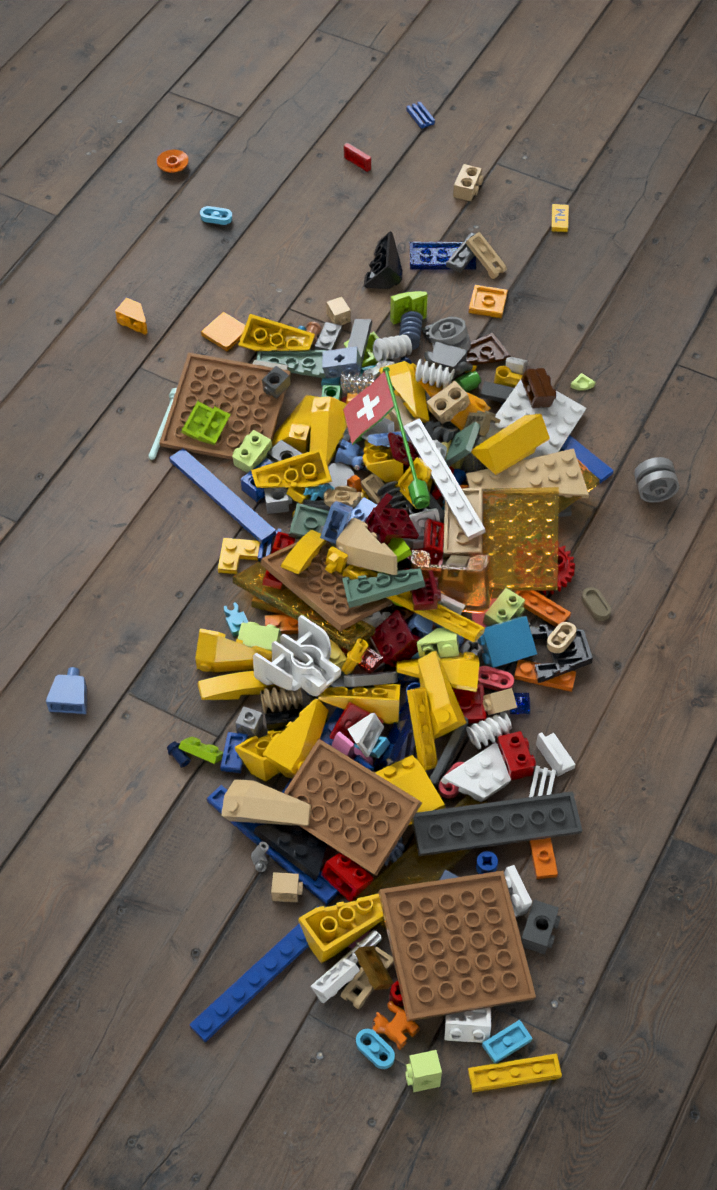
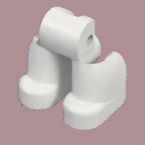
[253,615,341,696]

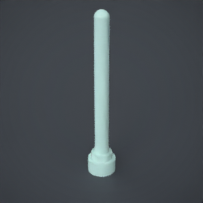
[149,388,177,460]

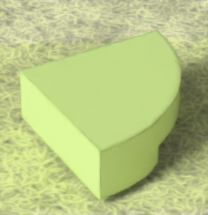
[570,373,595,390]

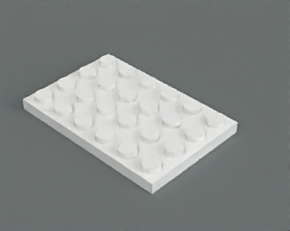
[478,380,586,461]

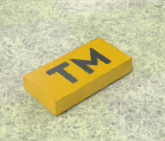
[551,204,569,232]

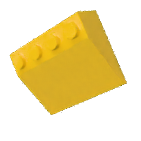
[375,755,445,825]

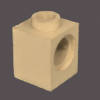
[326,296,351,325]
[483,688,517,715]
[271,872,303,902]

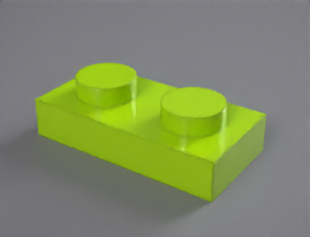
[178,737,224,764]

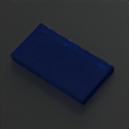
[409,242,476,270]
[373,701,412,772]

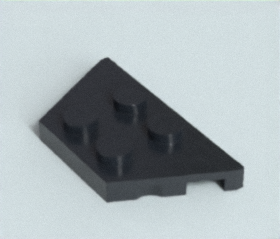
[254,824,327,881]

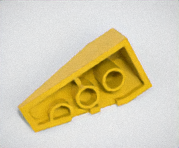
[379,361,429,423]
[362,439,403,482]
[251,448,332,488]
[235,728,286,781]
[298,893,384,964]

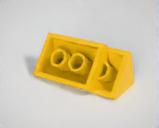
[471,414,550,475]

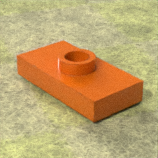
[529,838,558,880]

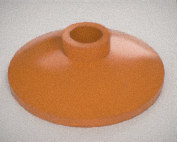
[157,149,189,173]

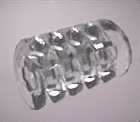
[341,371,379,394]

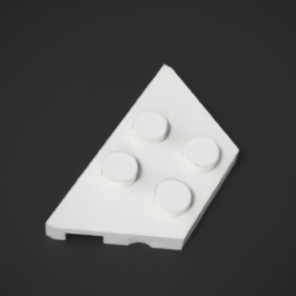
[441,742,511,802]

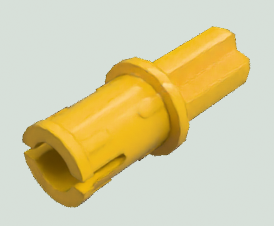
[341,639,368,675]

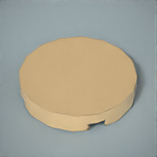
[324,486,361,507]

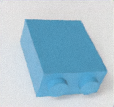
[477,616,537,668]

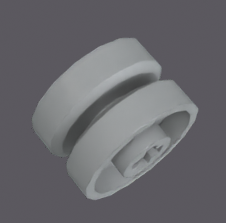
[429,317,471,350]
[634,457,680,503]

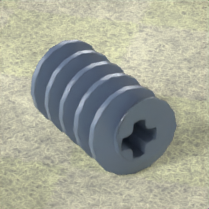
[399,311,423,350]

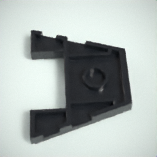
[529,623,593,683]

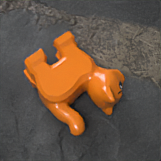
[372,1001,420,1050]

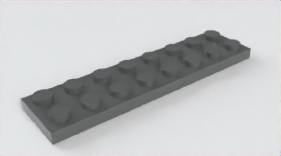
[412,791,582,856]

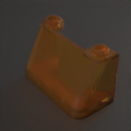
[411,550,495,613]

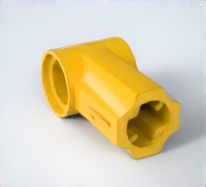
[494,366,523,388]

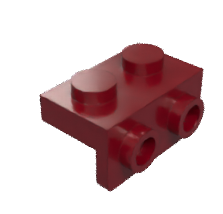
[410,570,441,611]

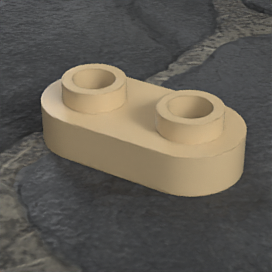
[547,622,576,653]

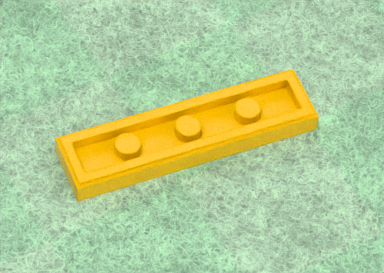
[407,687,438,771]
[468,1054,562,1093]

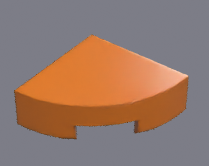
[347,475,362,492]

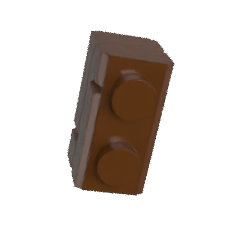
[521,368,556,408]

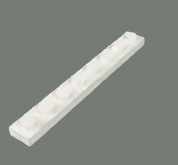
[403,418,486,540]

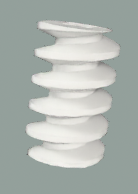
[373,334,412,361]
[415,359,455,389]
[466,712,512,750]

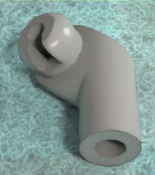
[251,842,269,872]

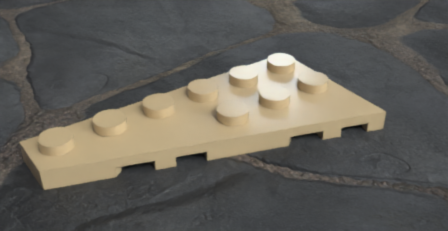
[466,449,589,498]

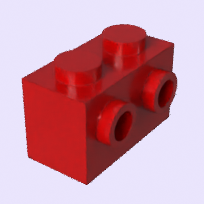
[497,731,536,781]
[321,853,373,902]

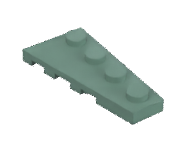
[257,350,327,379]
[342,568,425,608]

